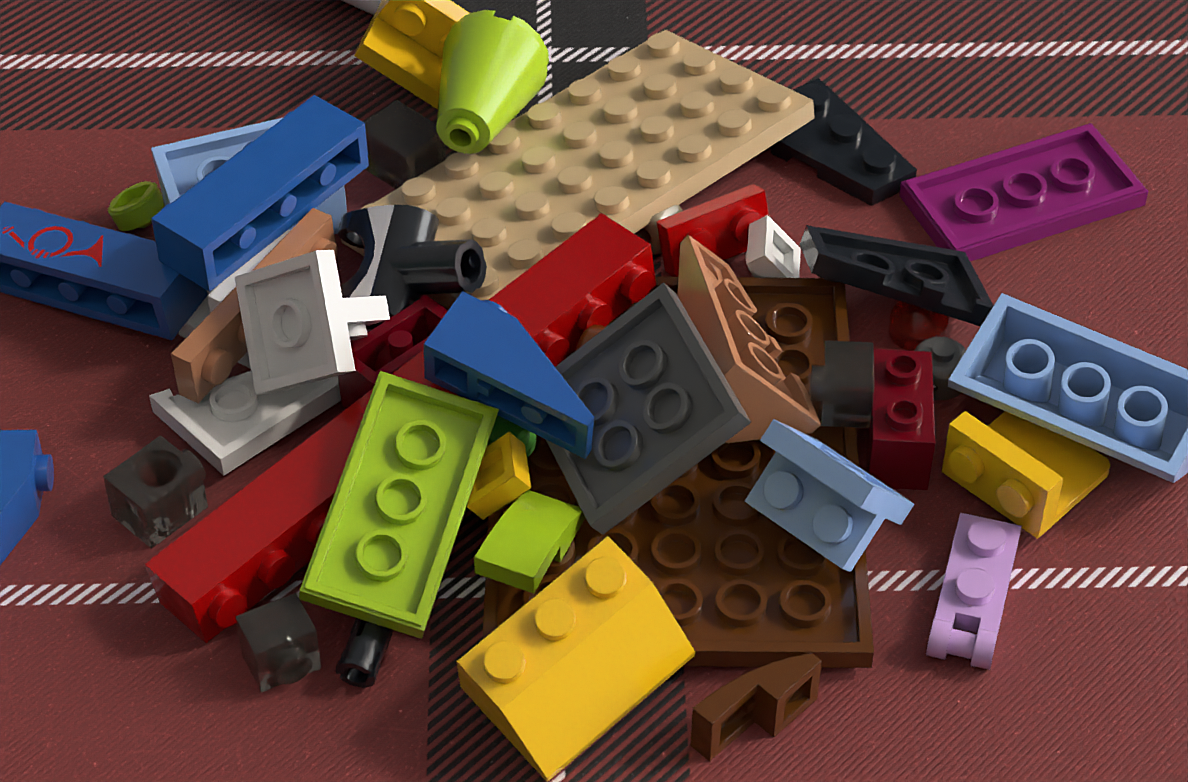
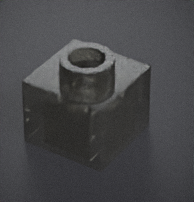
[810,341,875,428]
[235,593,321,693]

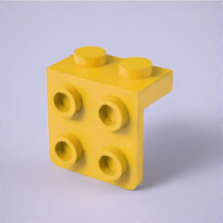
[942,411,1110,539]

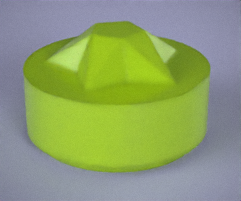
[108,181,165,231]

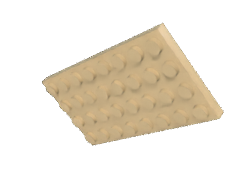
[339,30,815,309]

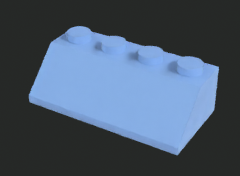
[948,293,1188,483]

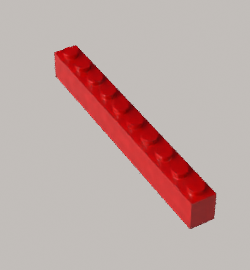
[144,213,656,643]

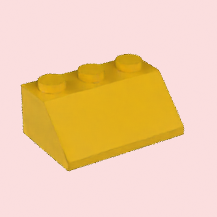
[457,536,695,782]

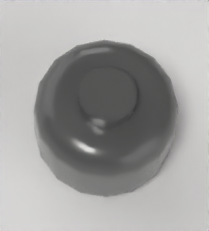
[914,337,966,400]

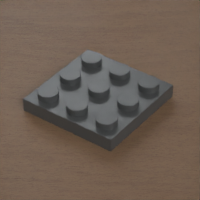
[546,283,751,535]

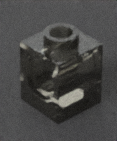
[103,435,208,549]

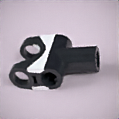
[338,205,487,332]

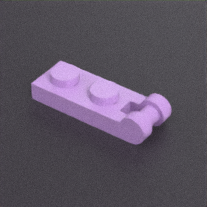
[926,513,1022,670]

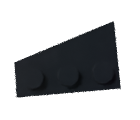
[771,78,917,206]
[800,225,994,327]

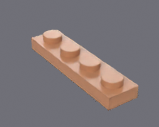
[171,208,337,404]

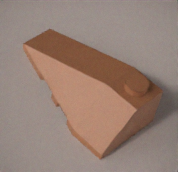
[677,235,821,443]

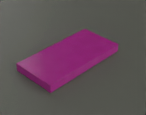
[899,123,1149,262]

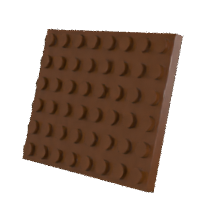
[483,277,874,668]

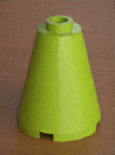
[436,10,549,154]

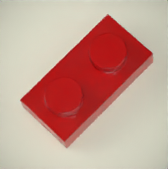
[656,184,769,277]

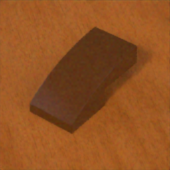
[691,653,822,761]

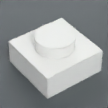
[745,215,801,278]

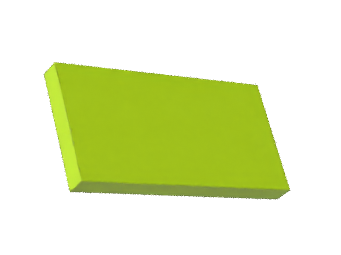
[298,371,499,639]

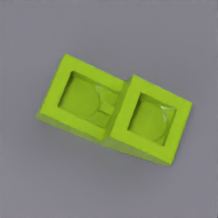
[474,490,586,594]

